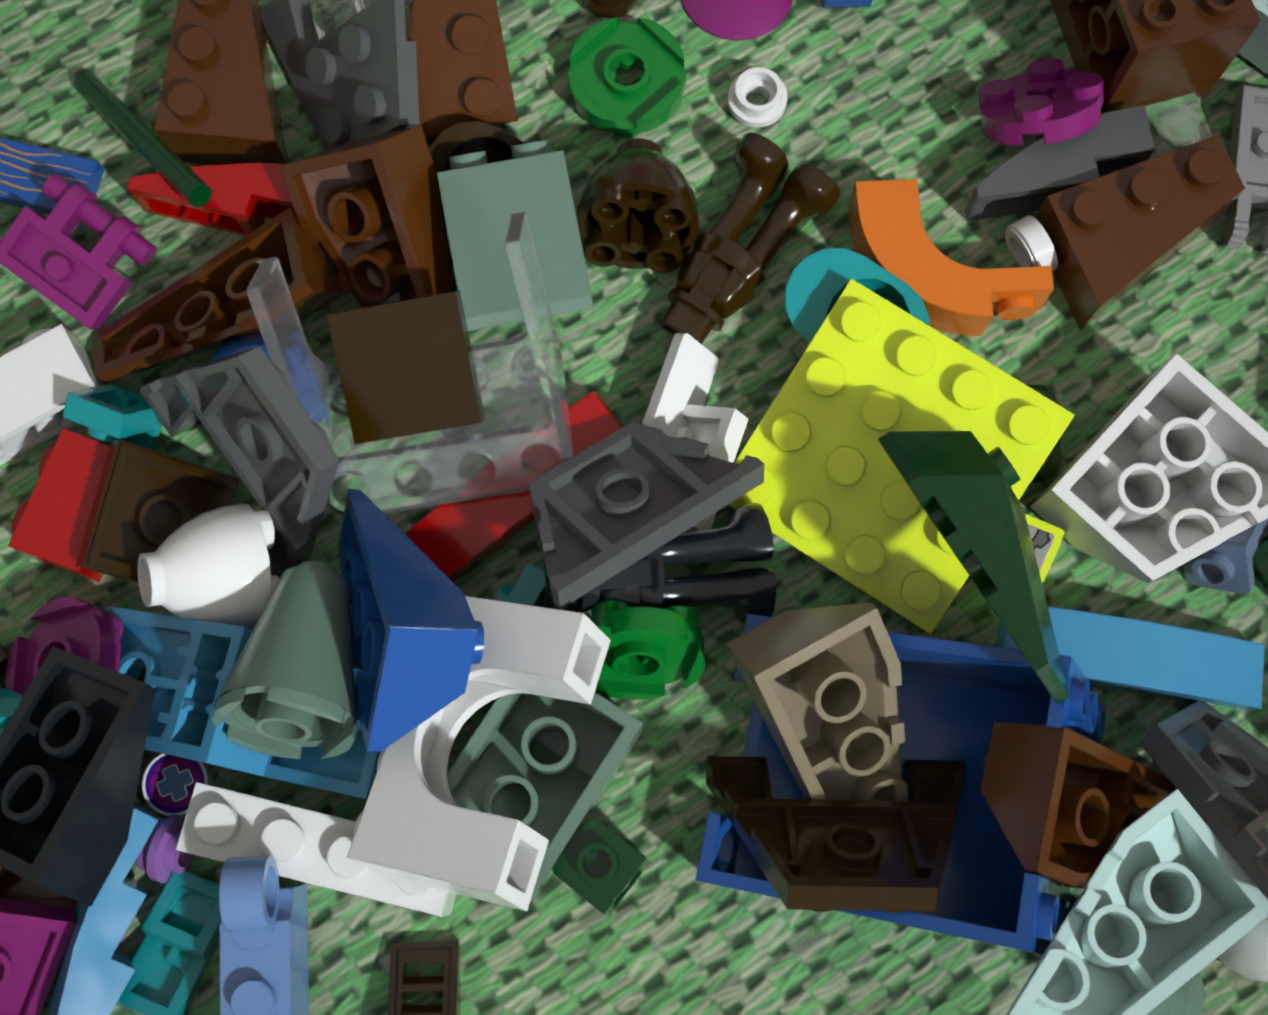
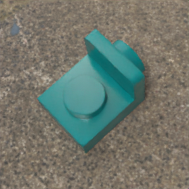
[63,384,162,451]

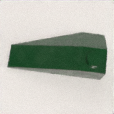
[878,431,1070,704]

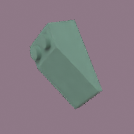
[447,692,643,900]

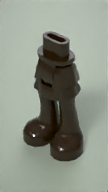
[658,132,840,344]

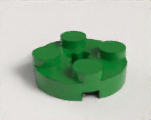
[568,17,686,138]
[591,600,706,700]

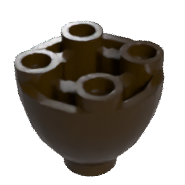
[576,138,699,273]

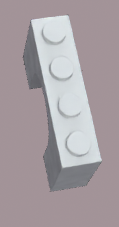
[347,596,611,911]

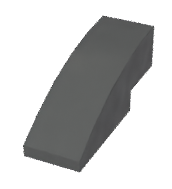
[965,105,1155,221]

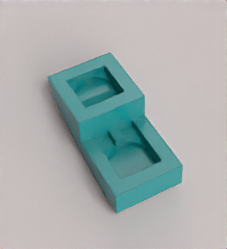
[116,871,221,1015]

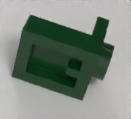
[552,818,650,916]

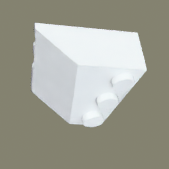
[1030,354,1268,583]

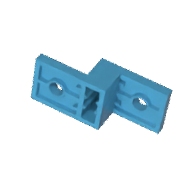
[105,606,381,800]

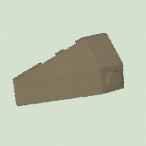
[726,602,908,801]

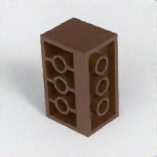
[1050,0,1260,114]

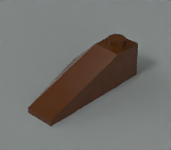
[92,208,342,383]

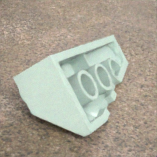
[1006,789,1268,1015]

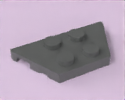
[528,422,764,610]

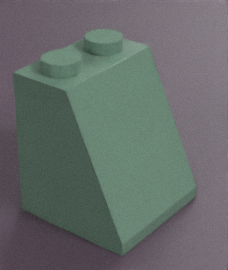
[437,140,594,331]

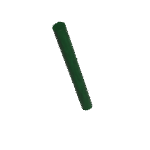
[74,71,212,207]

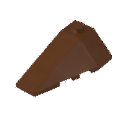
[279,125,453,307]
[980,722,1177,889]

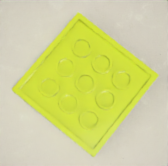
[728,278,1075,634]

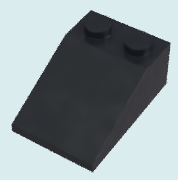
[0,647,155,906]

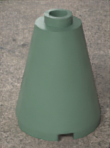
[211,561,357,759]

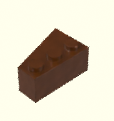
[154,0,289,165]
[1035,135,1245,331]

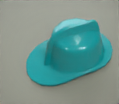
[785,248,930,343]

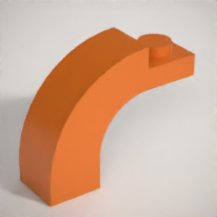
[848,179,1054,336]

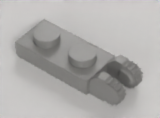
[1223,85,1268,254]

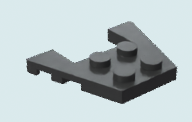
[260,0,420,151]
[139,346,340,579]
[1139,701,1268,898]

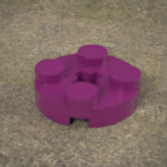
[978,58,1104,146]
[5,597,123,697]

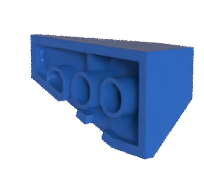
[338,489,484,752]

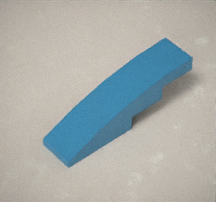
[996,607,1265,710]
[48,803,159,1015]

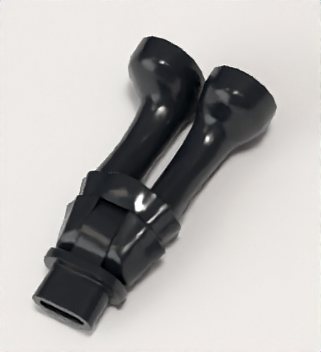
[544,503,776,624]

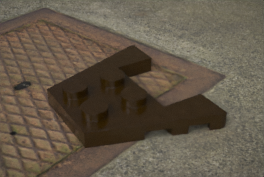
[705,756,966,913]

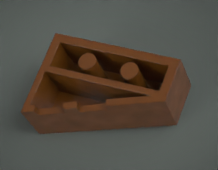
[409,0,518,137]

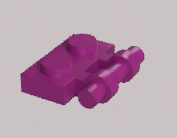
[0,174,157,331]

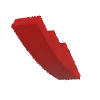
[127,163,295,236]
[405,391,623,582]

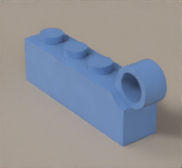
[219,855,309,1015]

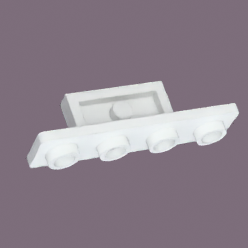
[642,333,749,532]

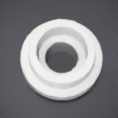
[728,67,788,128]

